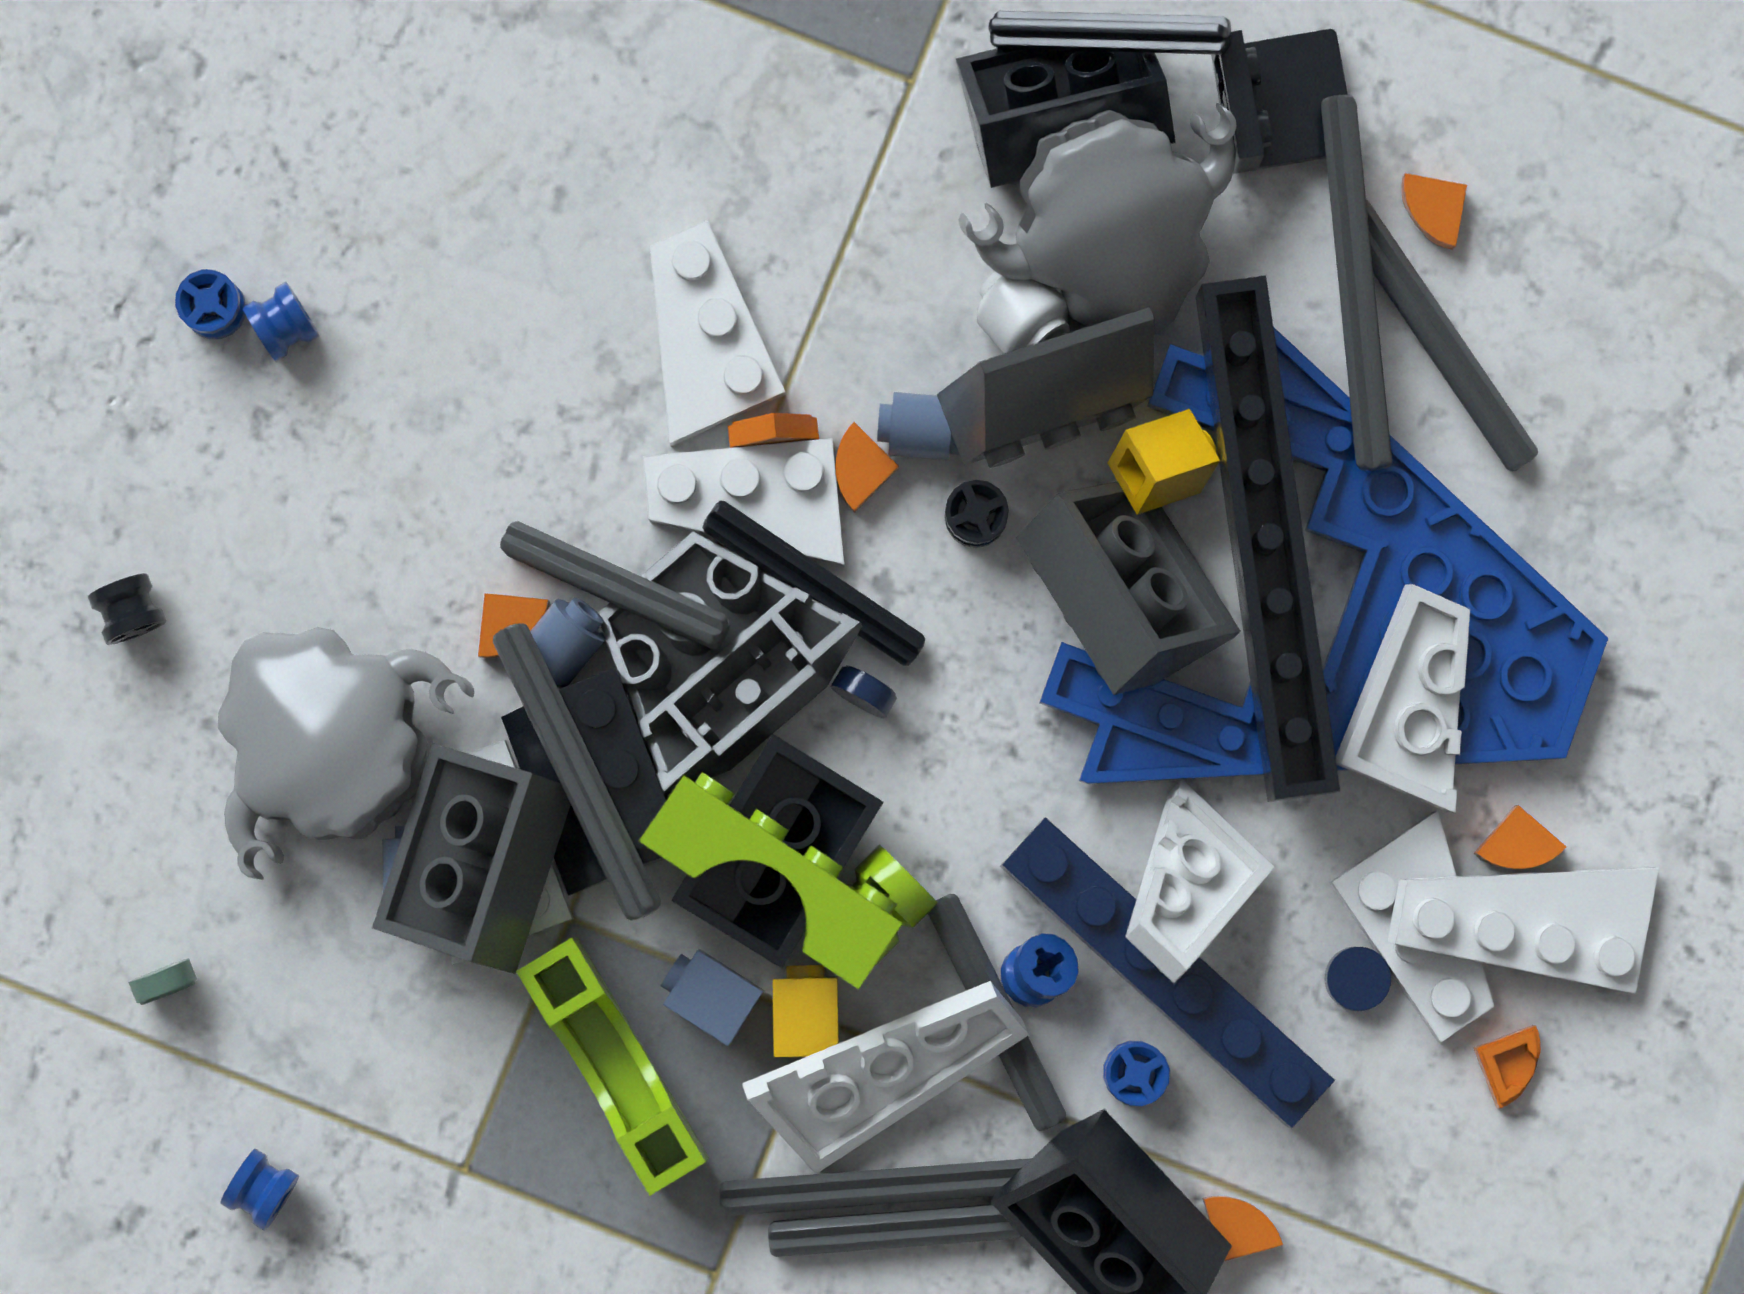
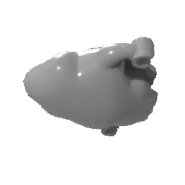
[958,103,1236,334]
[218,627,474,880]

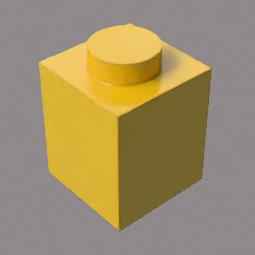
[1107,409,1220,515]
[772,965,839,1057]

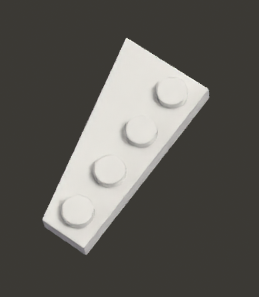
[1387,867,1659,994]
[742,981,1029,1174]

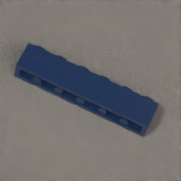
[1000,817,1335,1128]

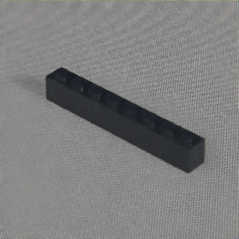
[1195,275,1340,802]

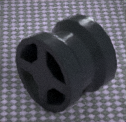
[944,479,1009,548]
[88,573,166,645]

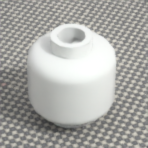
[977,272,1070,353]

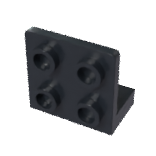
[1211,29,1348,174]

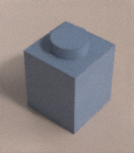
[661,949,765,1046]

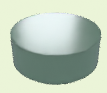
[128,958,197,1005]

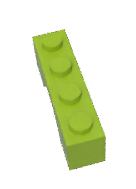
[639,772,903,989]
[516,937,709,1196]

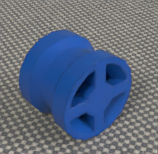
[175,269,246,339]
[242,282,319,362]
[1001,933,1079,1008]
[1103,1041,1170,1106]
[220,1149,299,1230]

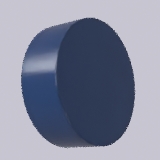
[830,665,897,718]
[1325,947,1391,1011]

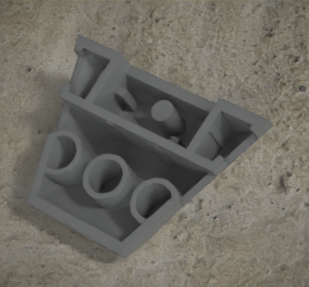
[598,531,862,795]

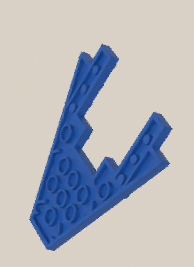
[1039,327,1608,784]

